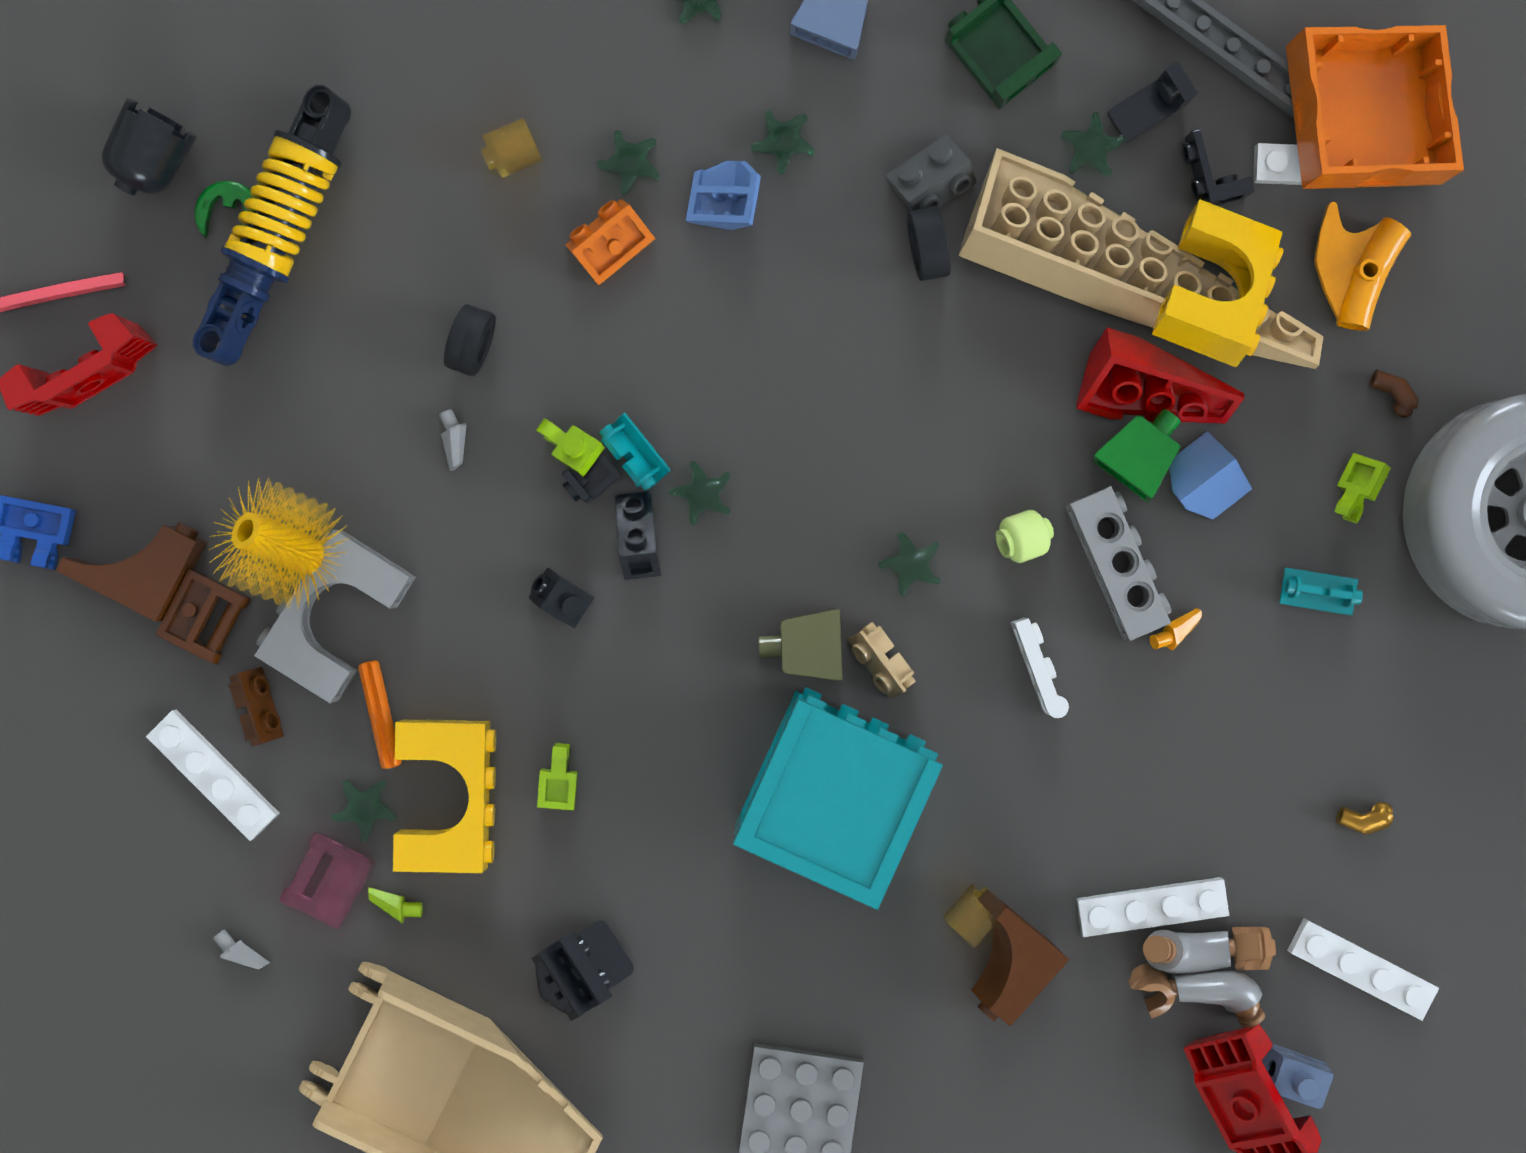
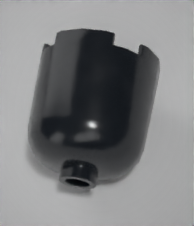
[102,98,197,196]

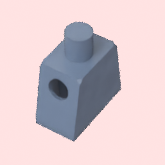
[790,0,868,60]
[1262,1043,1334,1109]

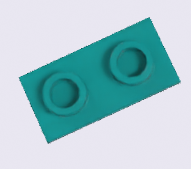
[599,412,671,491]
[1279,567,1363,616]

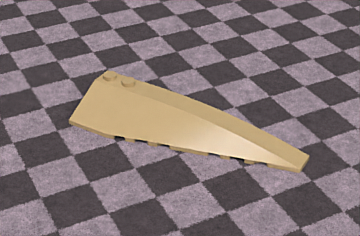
[958,148,1324,369]

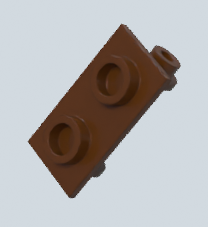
[228,667,284,747]

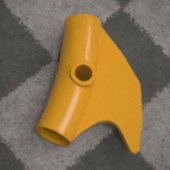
[1314,202,1411,331]

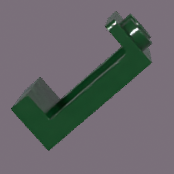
[945,0,1062,109]

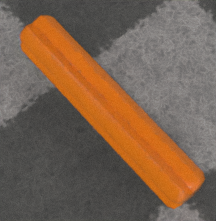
[358,660,402,769]

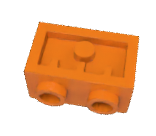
[565,199,656,285]

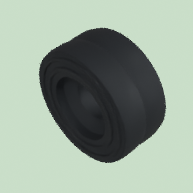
[444,304,496,376]

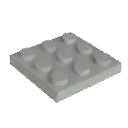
[739,1043,864,1153]

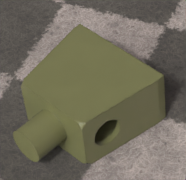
[759,609,843,680]

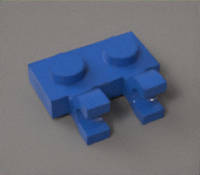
[0,495,76,570]

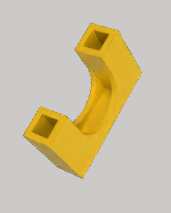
[1152,199,1283,367]
[393,719,496,873]

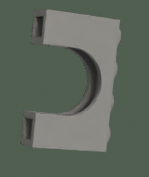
[254,529,416,703]

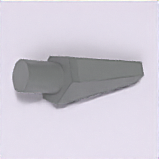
[439,409,467,471]
[213,929,270,970]

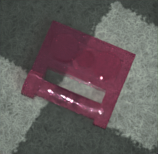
[279,833,375,929]

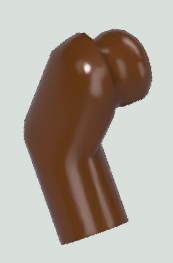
[1369,370,1418,418]

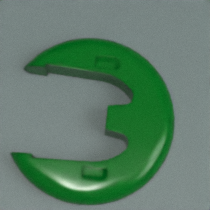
[194,181,253,238]

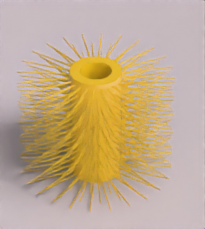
[209,478,349,610]

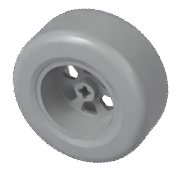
[1402,393,1526,630]

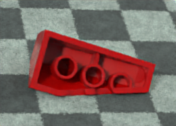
[1076,327,1245,424]

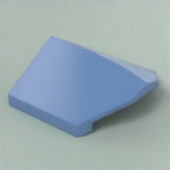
[686,161,761,230]
[1168,431,1252,520]

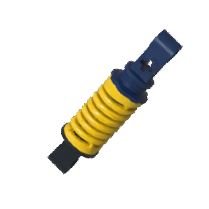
[193,85,351,366]

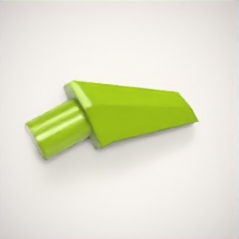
[368,887,423,923]

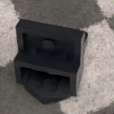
[531,921,634,1021]

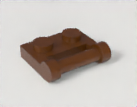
[155,569,252,665]

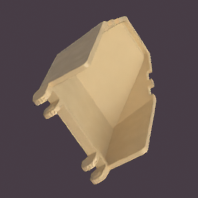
[299,962,603,1153]

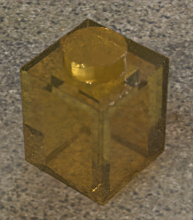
[481,118,543,178]
[943,884,995,948]

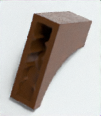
[56,522,207,622]
[971,889,1070,1027]

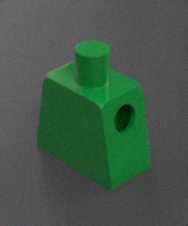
[1092,409,1181,503]

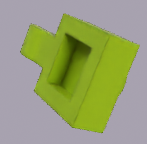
[536,418,605,477]
[1335,453,1391,524]
[537,743,578,811]

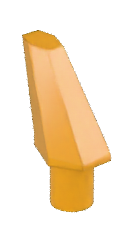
[1149,608,1202,650]

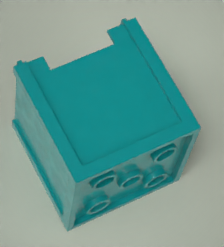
[733,687,943,910]

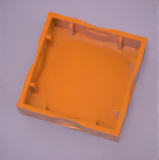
[1286,25,1464,189]

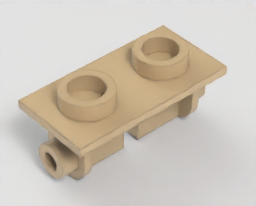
[847,621,916,699]

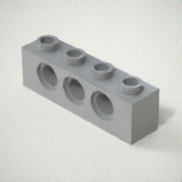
[1064,486,1172,641]

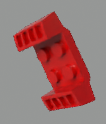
[0,313,158,416]
[1183,1024,1322,1153]

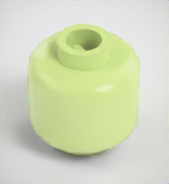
[995,510,1054,563]

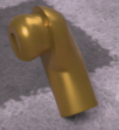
[1336,802,1394,835]

